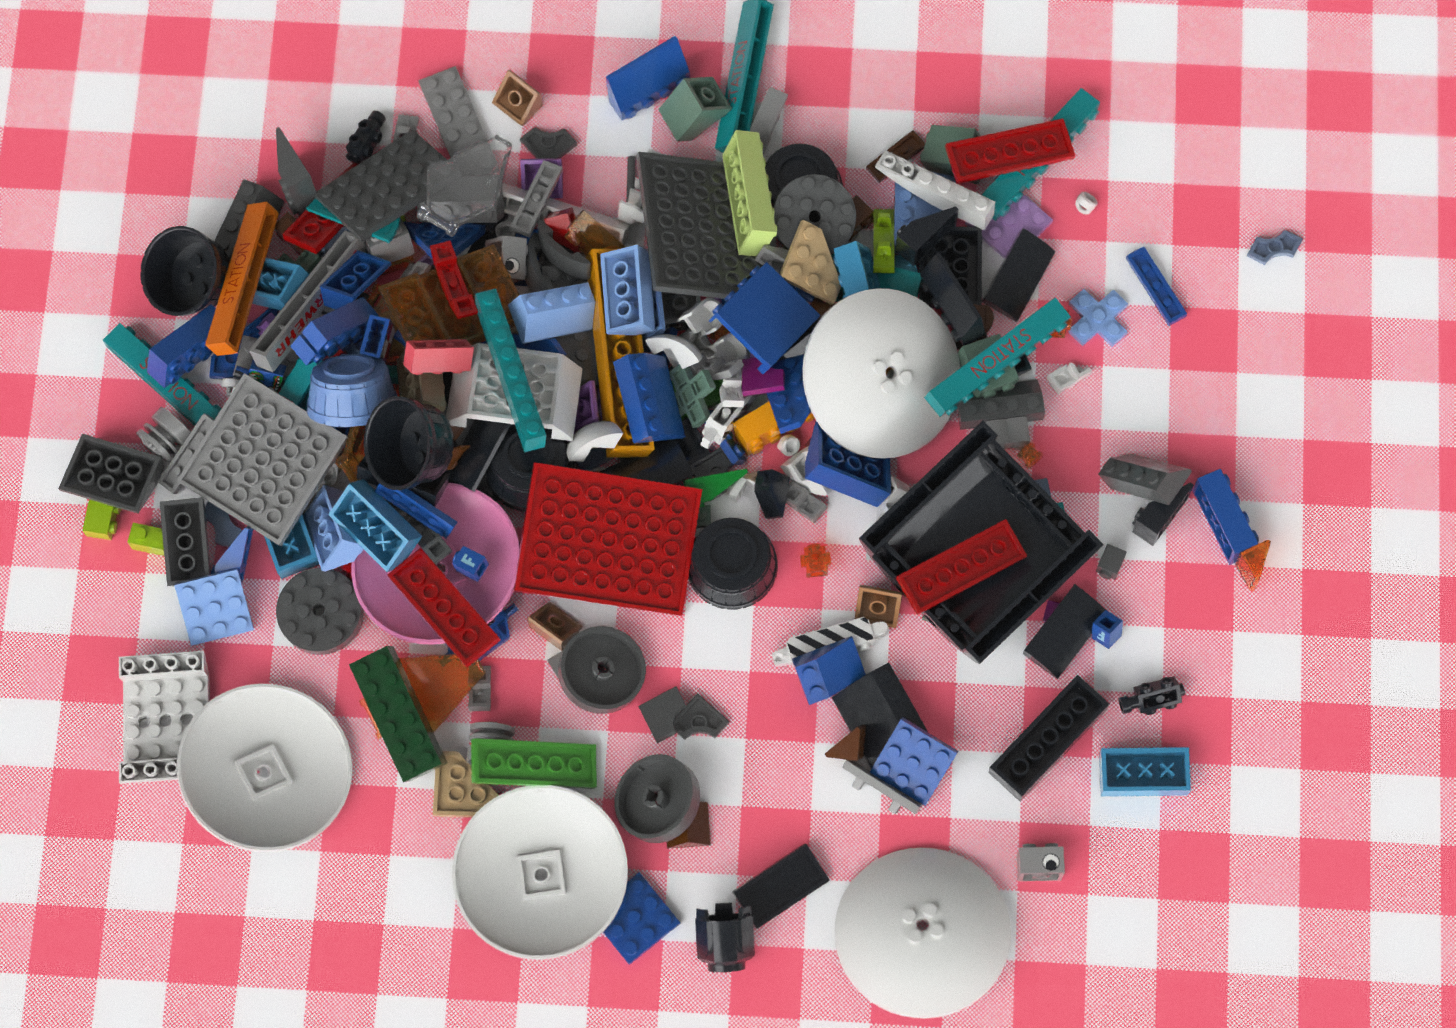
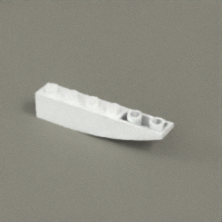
[875,150,995,230]

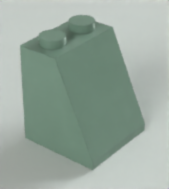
[658,77,732,142]
[920,125,981,184]
[958,334,1019,399]

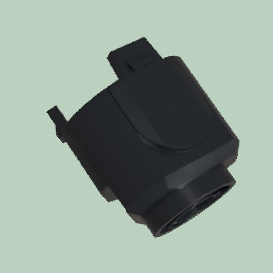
[695,902,755,972]

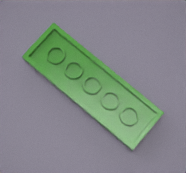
[471,738,597,789]

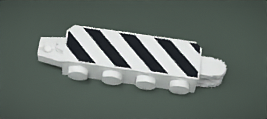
[700,376,759,449]
[772,617,888,668]

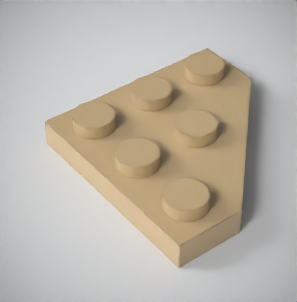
[779,220,841,305]
[433,751,499,818]

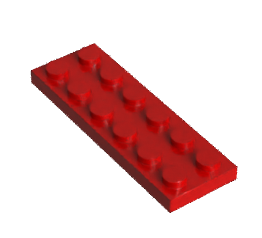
[945,119,1076,184]
[282,163,359,254]
[896,519,1027,615]
[387,548,500,668]

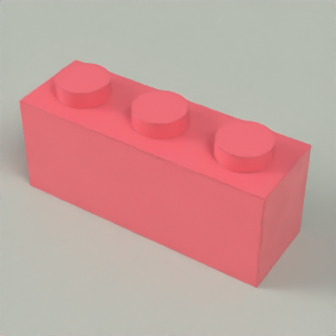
[403,339,474,375]

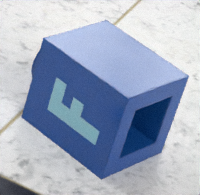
[452,546,489,582]
[1092,610,1123,649]

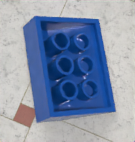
[606,35,690,121]
[613,353,686,444]
[805,421,891,507]

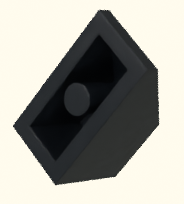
[754,469,790,519]

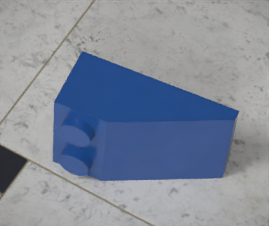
[792,636,866,705]

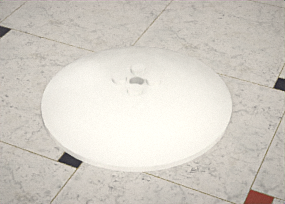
[803,288,960,458]
[177,684,352,852]
[452,785,628,960]
[834,848,1012,1018]

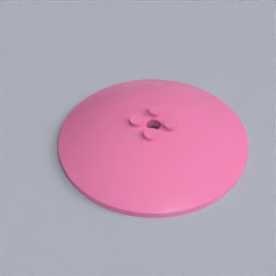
[352,483,520,645]

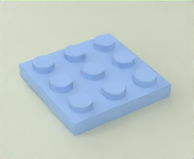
[174,568,254,646]

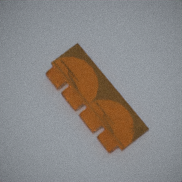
[564,210,626,256]

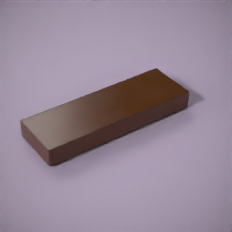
[866,130,926,183]

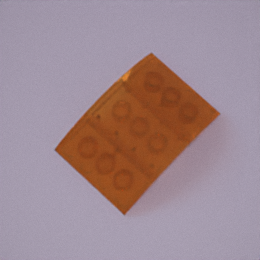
[378,244,520,345]

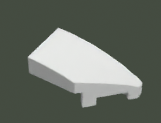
[1046,363,1093,394]
[719,371,744,407]
[729,471,758,503]

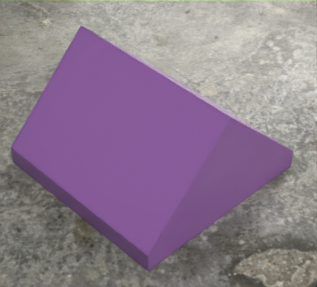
[520,158,563,198]
[574,380,601,434]

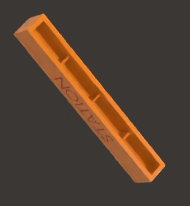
[205,202,279,356]

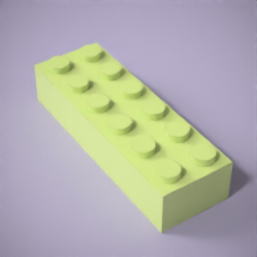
[722,130,777,257]

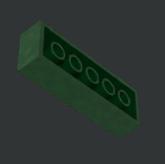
[349,646,447,783]

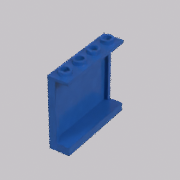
[709,262,820,374]

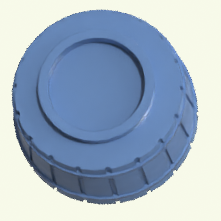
[307,354,397,427]

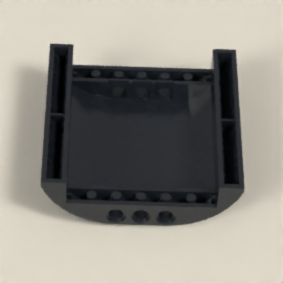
[859,421,1104,665]

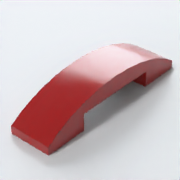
[430,241,478,319]

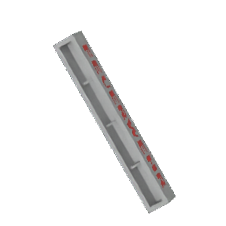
[249,231,368,372]

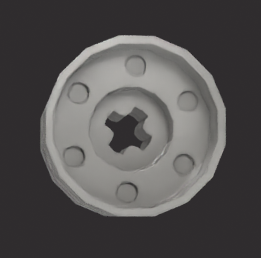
[136,406,191,462]
[466,722,515,764]

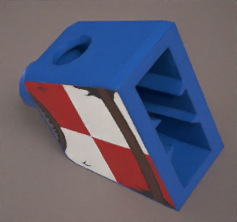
[360,315,395,359]

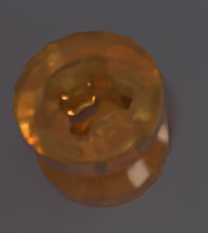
[1017,442,1044,469]

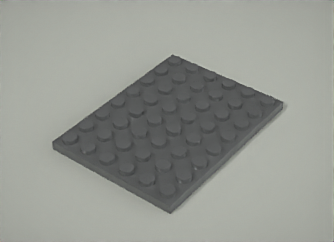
[636,151,763,299]

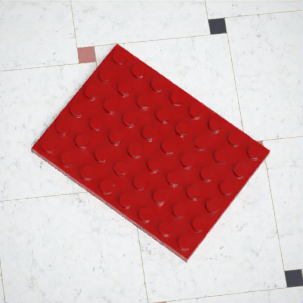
[514,462,702,616]

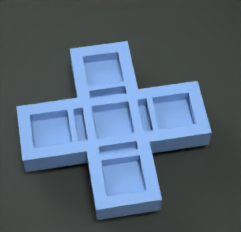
[1068,289,1128,347]

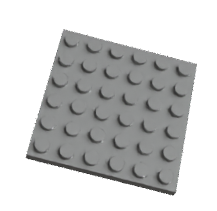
[176,373,349,546]

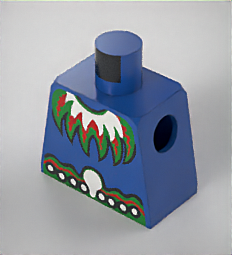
[233,359,287,393]

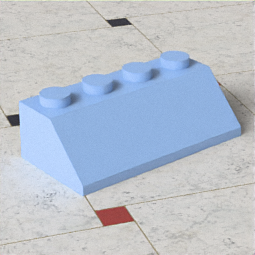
[600,244,656,335]
[508,282,595,344]
[303,485,363,571]

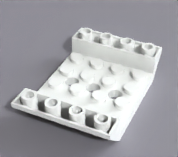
[446,343,582,441]
[119,651,210,784]

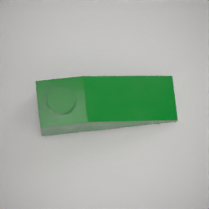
[682,468,748,507]

